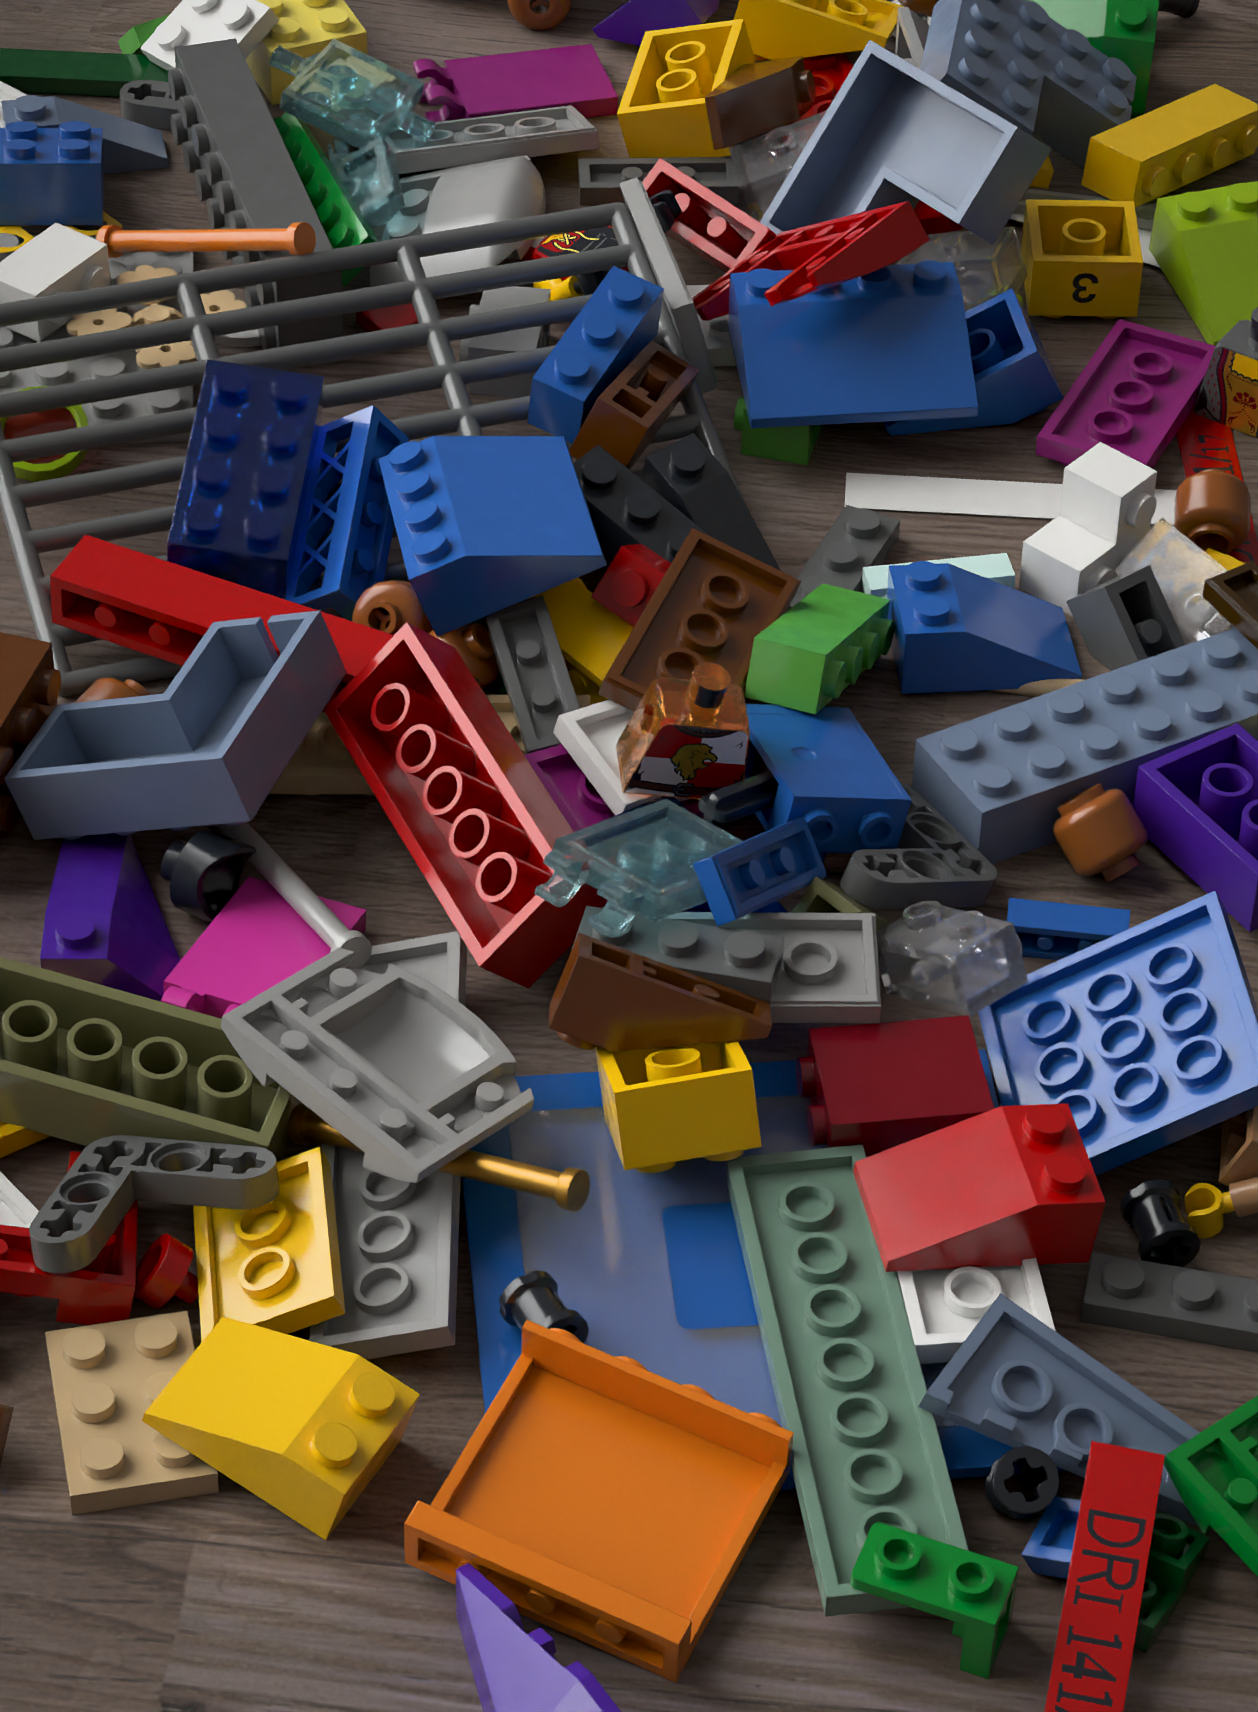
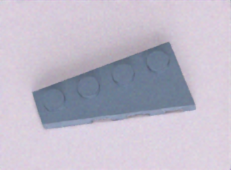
[918,1293,1200,1527]

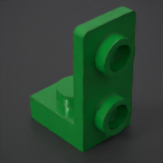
[851,1522,1019,1679]

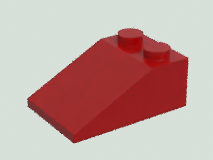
[853,1103,1106,1272]

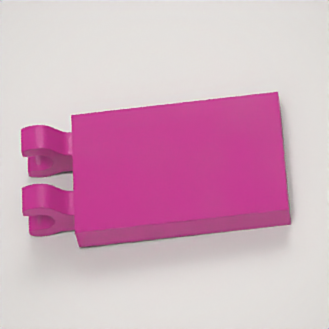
[161,876,366,1019]

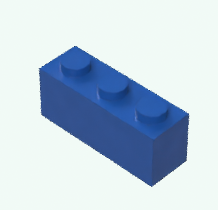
[527,266,664,444]

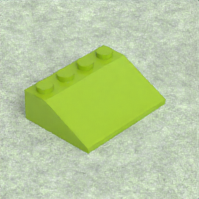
[1149,181,1258,346]

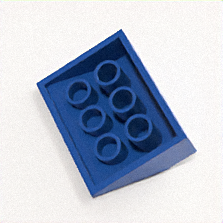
[728,260,978,428]
[378,436,607,637]

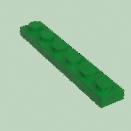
[273,108,378,287]

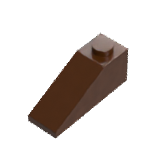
[705,56,816,150]
[570,340,700,470]
[549,933,772,1052]

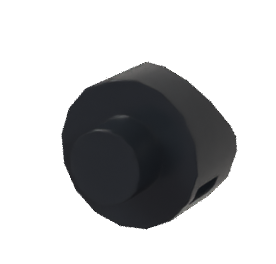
[161,828,257,923]

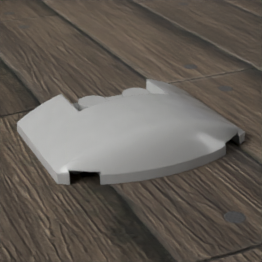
[370,155,546,287]
[221,948,534,1183]

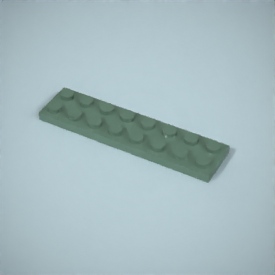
[725,1145,969,1617]

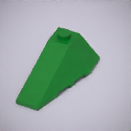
[1025,0,1159,118]

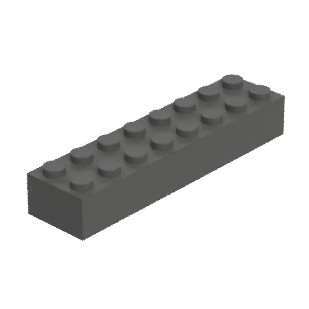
[168,38,344,371]

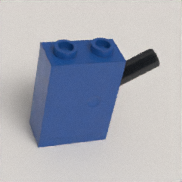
[698,704,911,864]

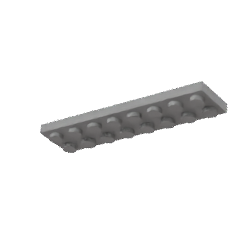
[309,931,467,1360]

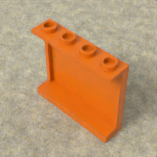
[404,1320,794,1683]

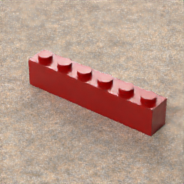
[50,535,394,713]

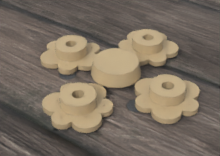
[67,265,246,369]

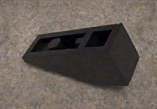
[642,433,781,571]

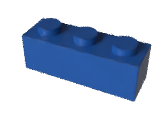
[1003,898,1130,960]

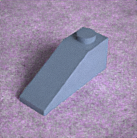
[1,95,168,174]

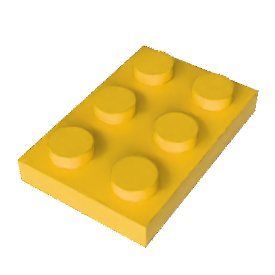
[193,1147,345,1342]

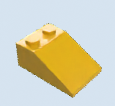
[734,0,904,61]
[142,1316,420,1541]

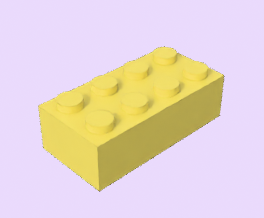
[246,0,368,105]

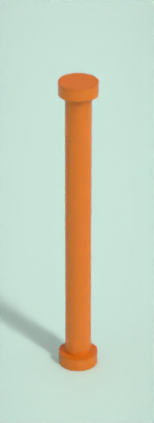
[96,222,316,258]

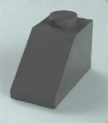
[1066,565,1186,671]

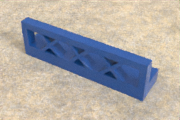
[285,405,410,622]

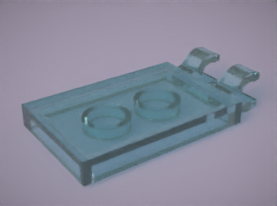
[534,799,743,938]

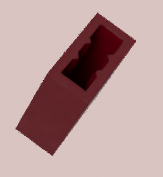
[796,1015,995,1157]

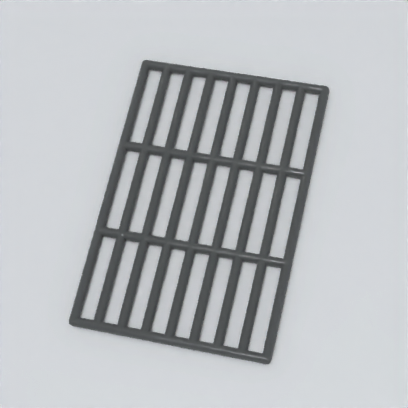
[0,202,746,697]

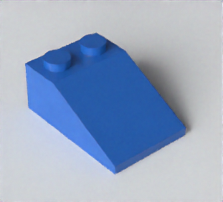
[883,288,1064,436]
[887,561,1082,694]

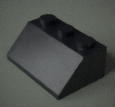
[574,445,713,593]

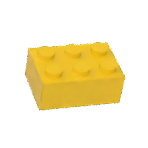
[617,19,755,158]

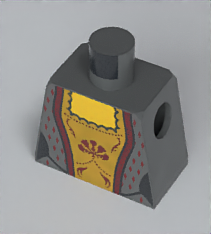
[1193,308,1258,438]

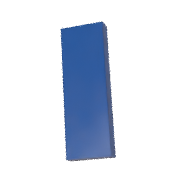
[693,816,827,927]

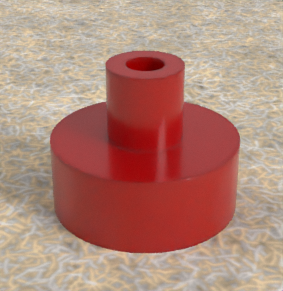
[134,1233,199,1309]

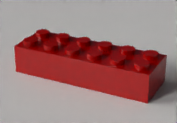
[323,622,617,989]

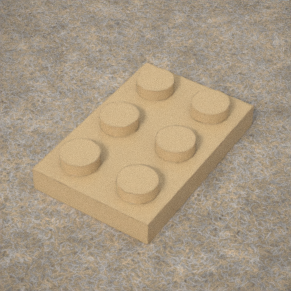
[45,1311,219,1515]

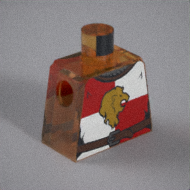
[616,662,750,799]

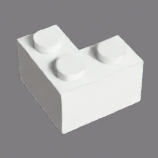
[1019,442,1157,617]

